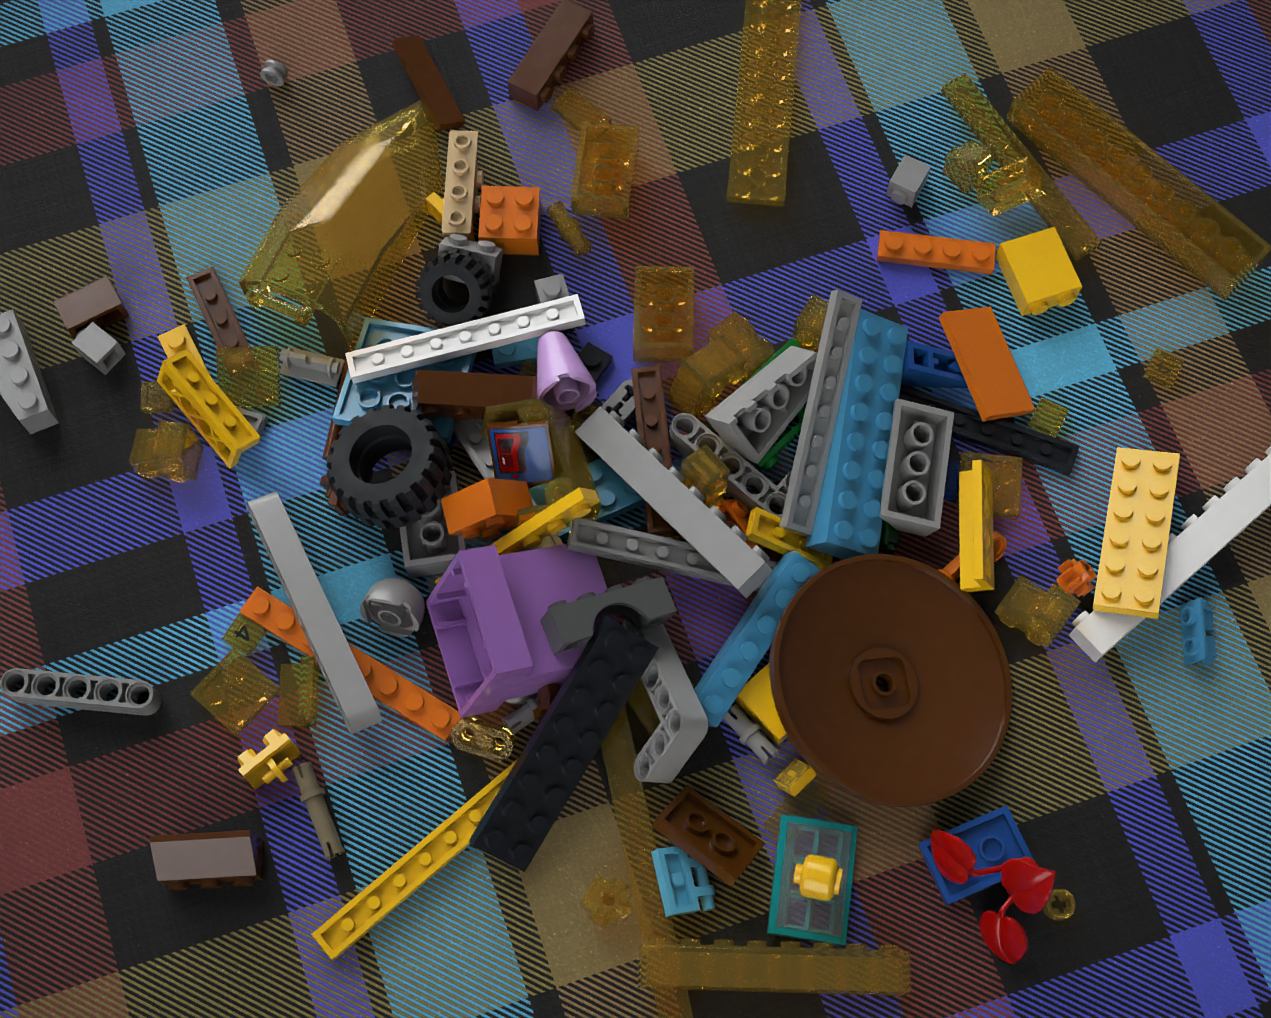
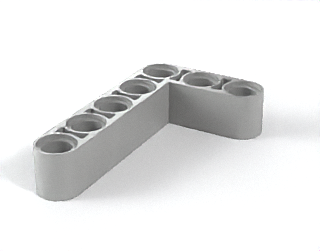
[668,413,792,518]
[623,619,708,783]

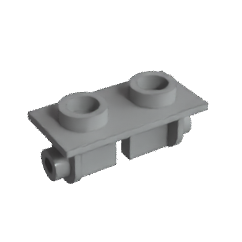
[279,347,345,387]

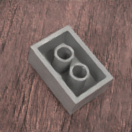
[399,471,468,578]

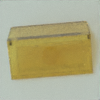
[278,657,319,727]

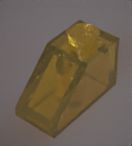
[943,141,997,195]

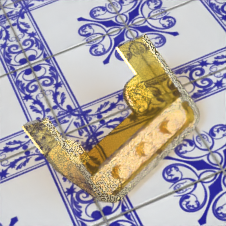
[482,399,601,530]

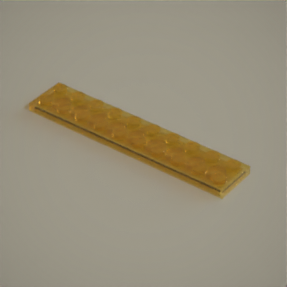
[727,0,801,207]

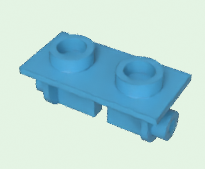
[1179,597,1217,666]

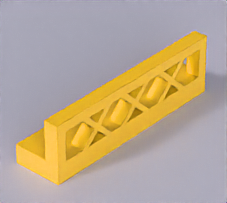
[157,349,261,469]
[959,460,994,592]

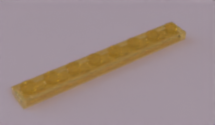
[941,73,1102,261]

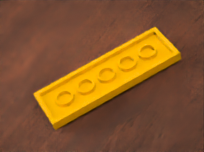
[1093,447,1180,619]

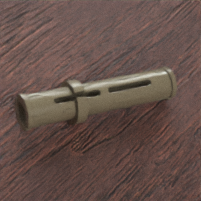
[292,762,345,860]

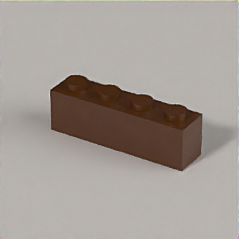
[507,0,595,111]
[412,370,539,424]

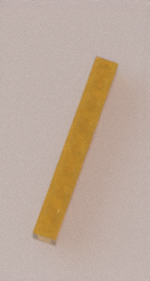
[638,937,911,996]

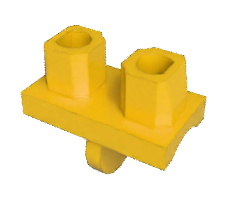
[238,729,301,790]

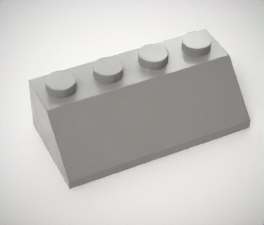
[879,398,954,537]

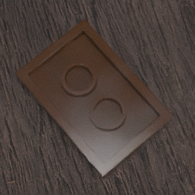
[651,785,765,887]

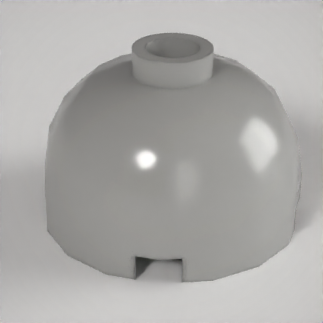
[360,578,425,637]

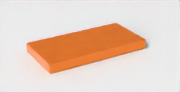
[938,307,1035,421]

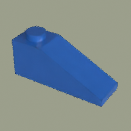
[901,341,968,388]

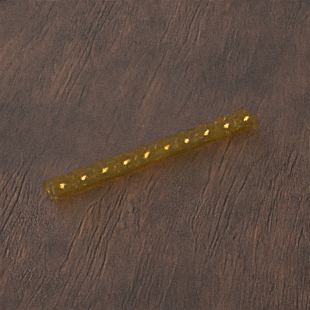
[601,706,693,1018]

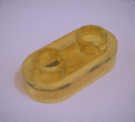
[451,717,515,761]

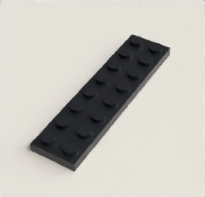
[468,615,659,872]

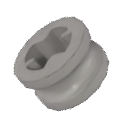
[260,60,289,86]

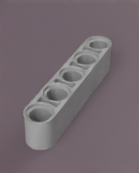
[0,668,162,716]

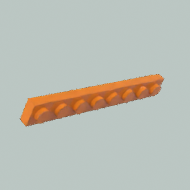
[239,586,463,743]

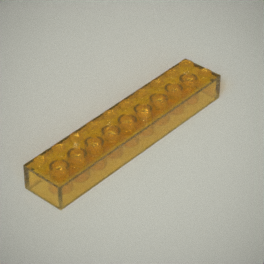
[1006,66,1271,300]

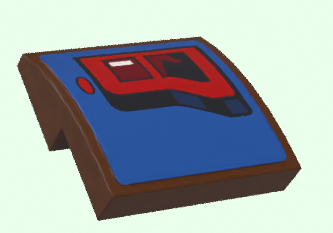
[487,420,557,485]

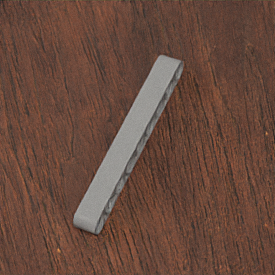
[247,491,382,734]

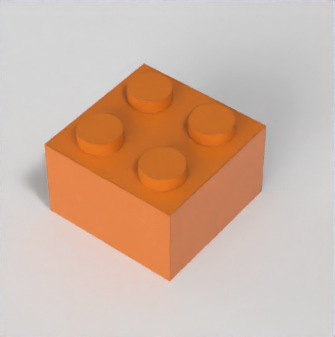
[478,186,542,255]
[441,478,535,540]

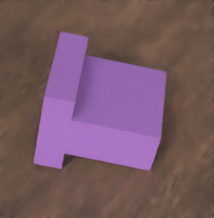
[426,544,619,718]

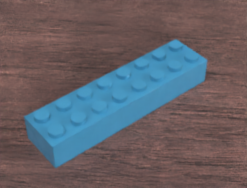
[805,309,908,559]

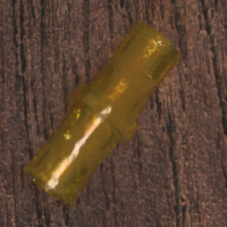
[546,201,592,257]

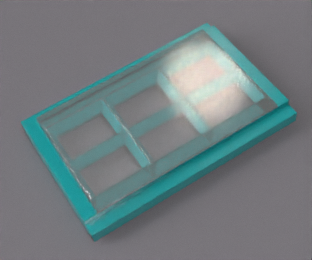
[767,814,858,946]

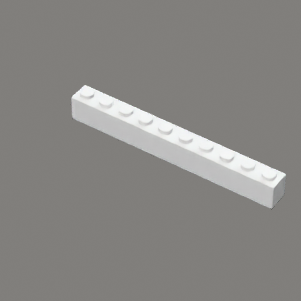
[1069,446,1271,663]

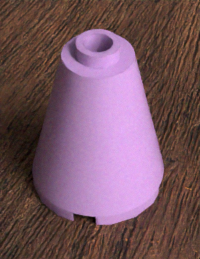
[537,331,597,416]

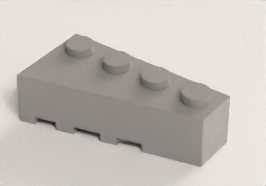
[0,309,59,434]
[705,346,817,463]

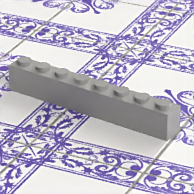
[575,406,773,598]

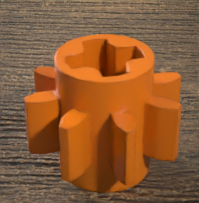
[1056,559,1096,597]

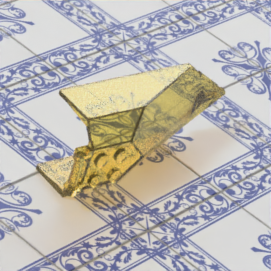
[238,99,444,349]

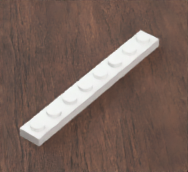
[345,294,586,384]

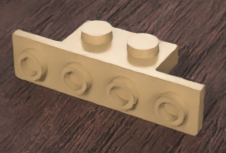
[441,130,484,236]

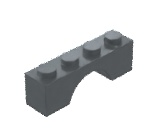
[540,577,677,656]

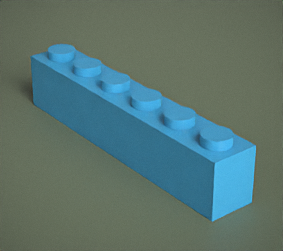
[694,551,820,727]

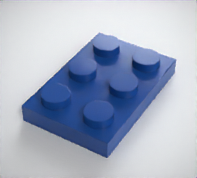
[917,805,1034,906]

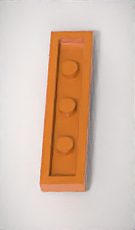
[876,230,996,275]

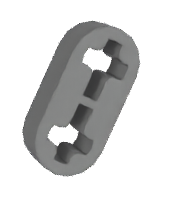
[602,379,636,427]

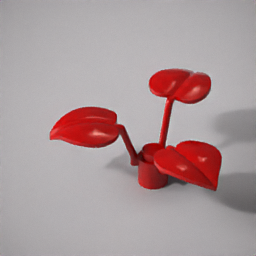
[931,830,1056,964]

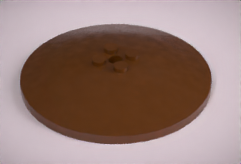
[769,554,1012,807]

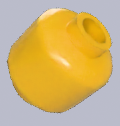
[793,854,844,901]

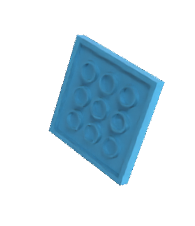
[332,317,477,444]

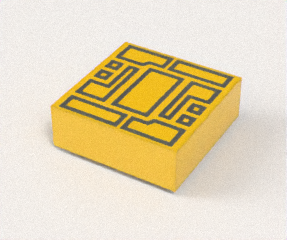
[773,758,817,797]

